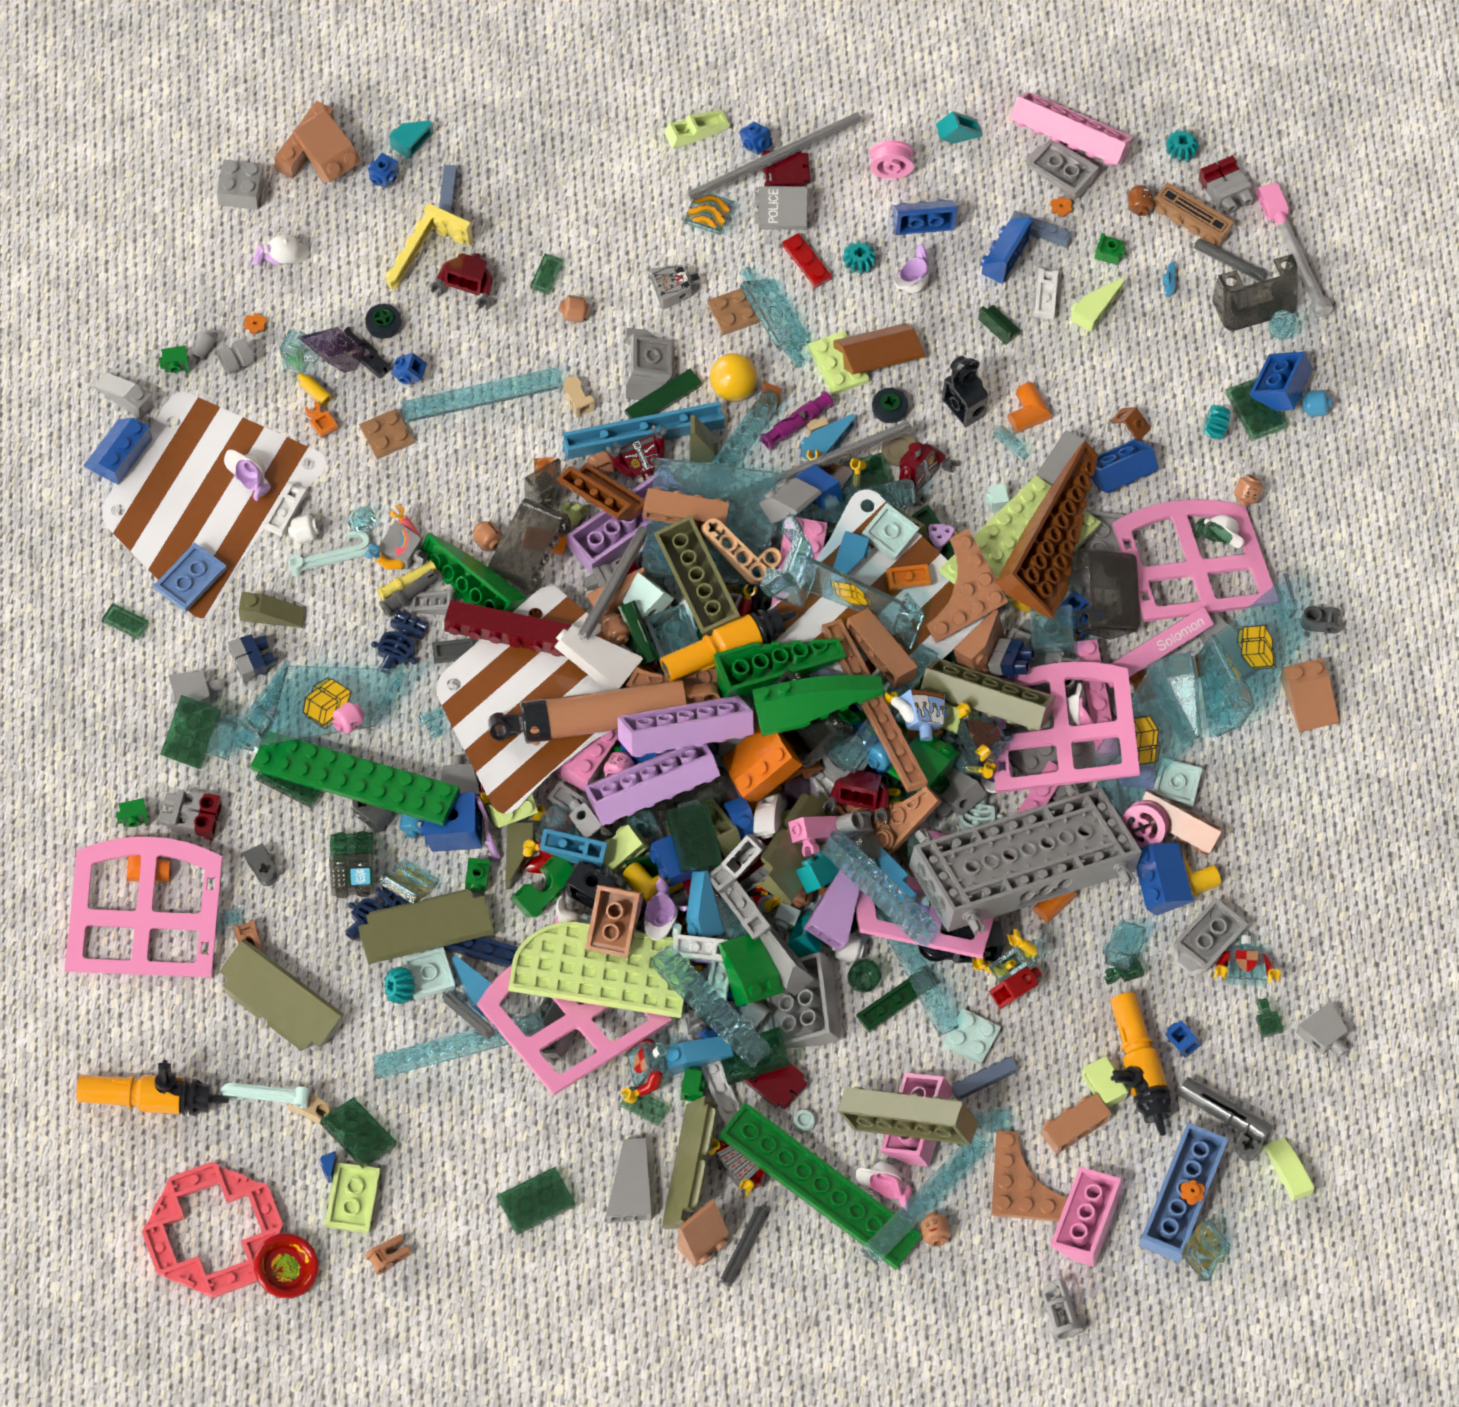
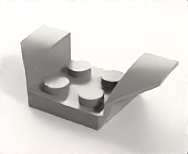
[626,328,672,400]

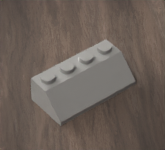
[741,916,814,996]

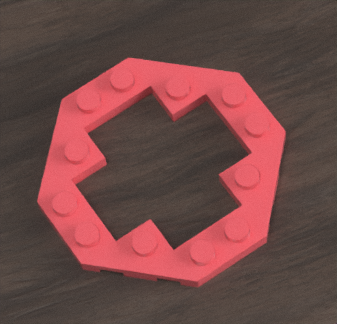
[142,1162,284,1298]

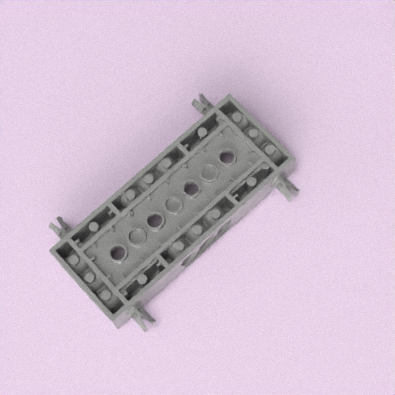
[909,784,1142,936]

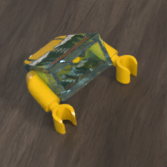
[972,929,1040,983]

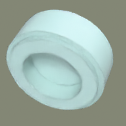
[793,1110,815,1133]

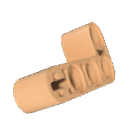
[700,518,781,584]

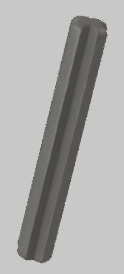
[1194,238,1267,282]
[442,991,495,1039]
[720,1206,767,1286]

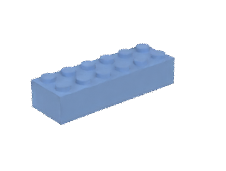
[1138,1122,1228,1263]

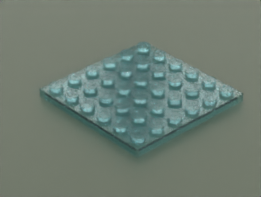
[642,458,779,588]

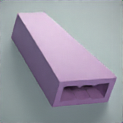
[803,861,863,952]

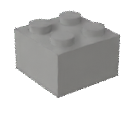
[217,159,264,210]

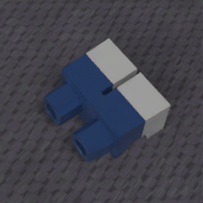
[228,634,276,683]
[988,638,1035,681]

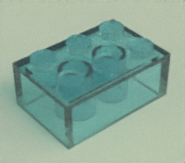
[644,604,699,667]

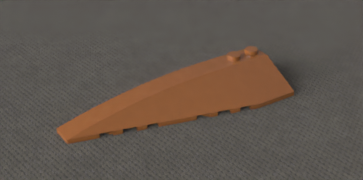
[996,441,1098,619]

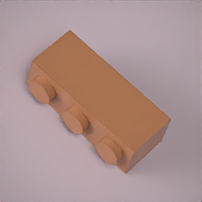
[1041,1093,1112,1155]

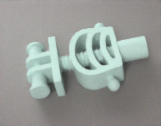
[958,790,1003,830]

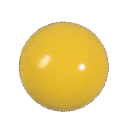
[710,353,758,402]

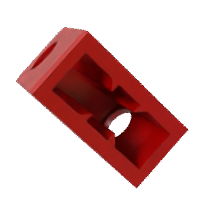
[989,967,1042,1009]

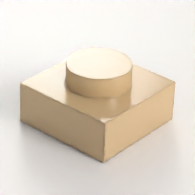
[806,417,829,437]

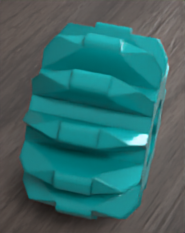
[1165,129,1199,162]
[842,240,877,275]
[1203,405,1231,440]
[383,967,416,1004]

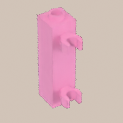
[788,816,858,857]

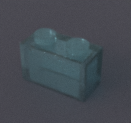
[1103,920,1145,971]

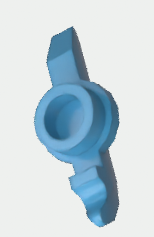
[1163,262,1175,297]

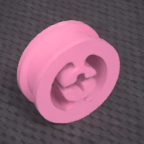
[870,140,914,178]
[1121,800,1169,848]

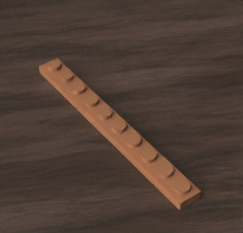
[821,619,928,793]

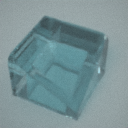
[347,506,376,531]

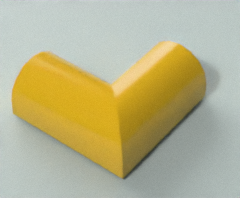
[1182,853,1221,896]
[623,862,683,903]

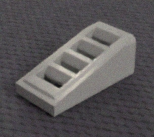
[411,590,457,615]

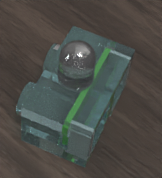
[279,329,319,375]

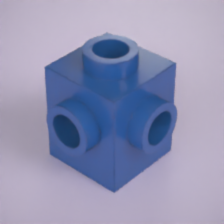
[739,121,773,155]
[368,153,399,189]
[391,353,427,384]

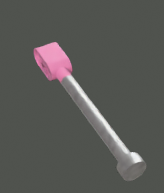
[1256,182,1333,318]

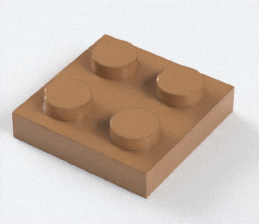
[707,287,760,336]
[359,409,414,459]

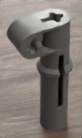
[1178,1077,1274,1161]

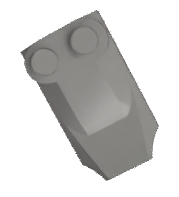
[1024,139,1099,199]
[1173,897,1248,976]

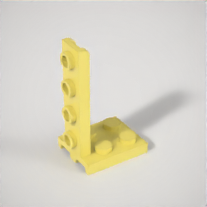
[386,203,473,289]

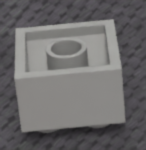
[759,478,822,523]

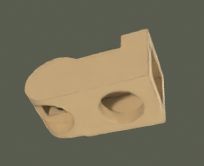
[563,376,595,417]
[288,1093,333,1125]

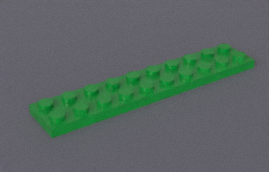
[250,731,461,826]
[718,1102,922,1270]

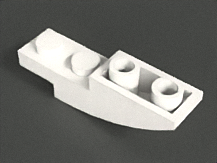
[754,794,788,839]

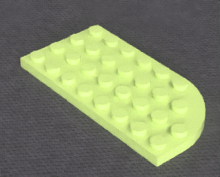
[939,475,1101,601]
[508,922,690,1018]

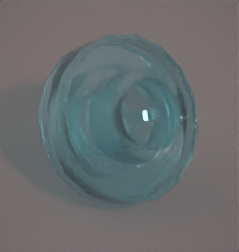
[1269,310,1297,340]
[627,807,659,838]

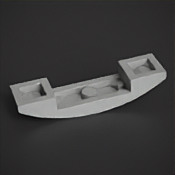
[709,864,771,940]

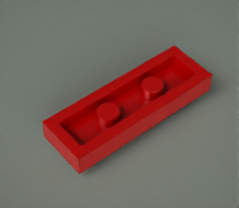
[782,233,832,289]

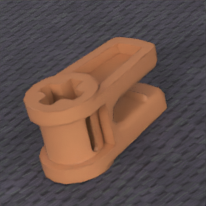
[233,919,264,953]
[365,1234,412,1275]

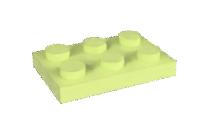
[808,330,869,396]
[325,1162,380,1234]

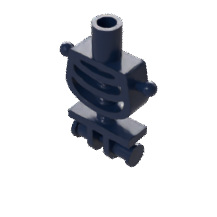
[371,609,429,675]
[345,881,412,941]

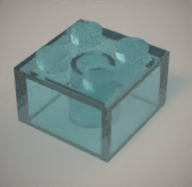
[1030,605,1077,654]

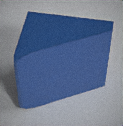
[320,1151,336,1183]

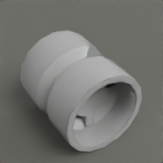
[217,339,254,375]

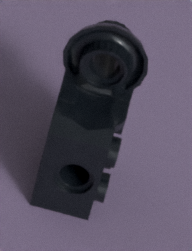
[941,355,988,428]
[566,861,647,921]
[918,920,1004,964]

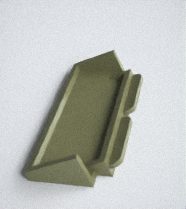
[761,793,841,906]
[358,890,494,965]
[220,939,344,1050]
[661,1096,718,1229]

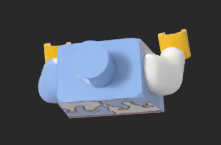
[883,689,949,741]

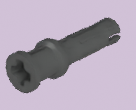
[379,569,438,617]

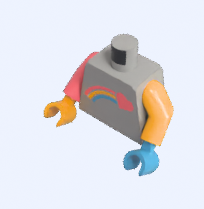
[365,505,429,570]

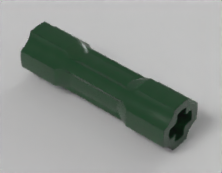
[618,600,659,665]

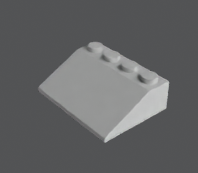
[765,952,841,1050]

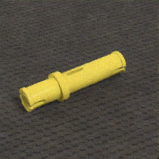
[377,561,437,600]

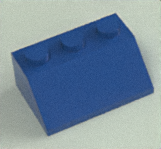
[892,199,957,235]
[980,217,1033,284]
[1249,351,1313,411]
[84,418,152,485]
[1091,439,1159,493]
[1136,842,1195,916]

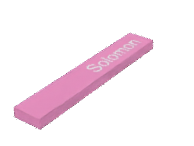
[1107,607,1214,688]

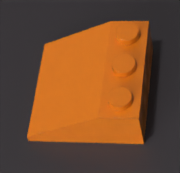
[722,727,803,805]

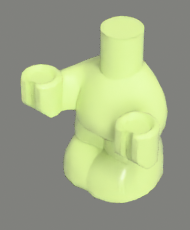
[554,502,590,533]

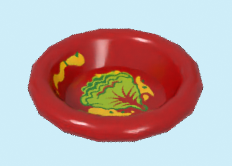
[254,1233,319,1299]

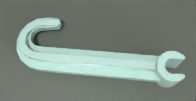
[289,531,371,576]
[220,1083,310,1109]

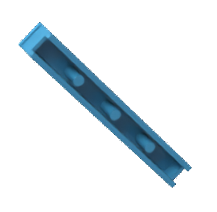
[562,401,725,460]

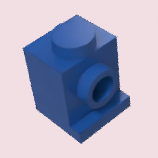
[1165,1020,1202,1058]

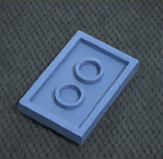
[154,542,227,612]

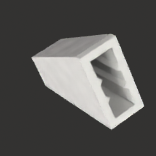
[555,625,643,690]

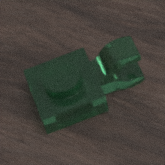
[1104,955,1144,985]
[1255,998,1283,1038]

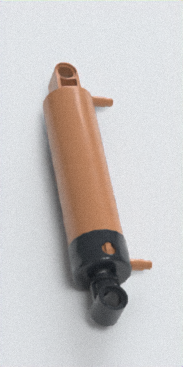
[488,680,720,746]

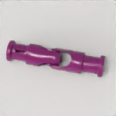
[760,391,834,450]

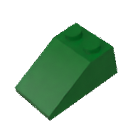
[888,733,960,792]
[718,934,784,1006]

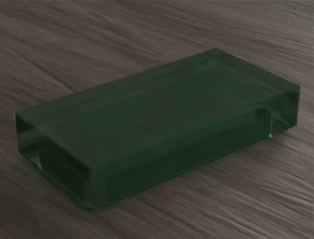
[530,253,563,295]
[102,603,149,640]
[620,1086,669,1127]

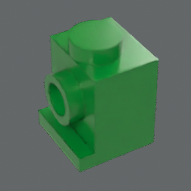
[1094,233,1126,265]
[158,345,190,373]
[116,798,149,827]
[465,857,490,893]
[680,1067,706,1102]

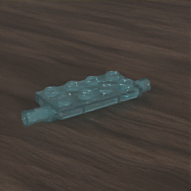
[739,267,811,368]

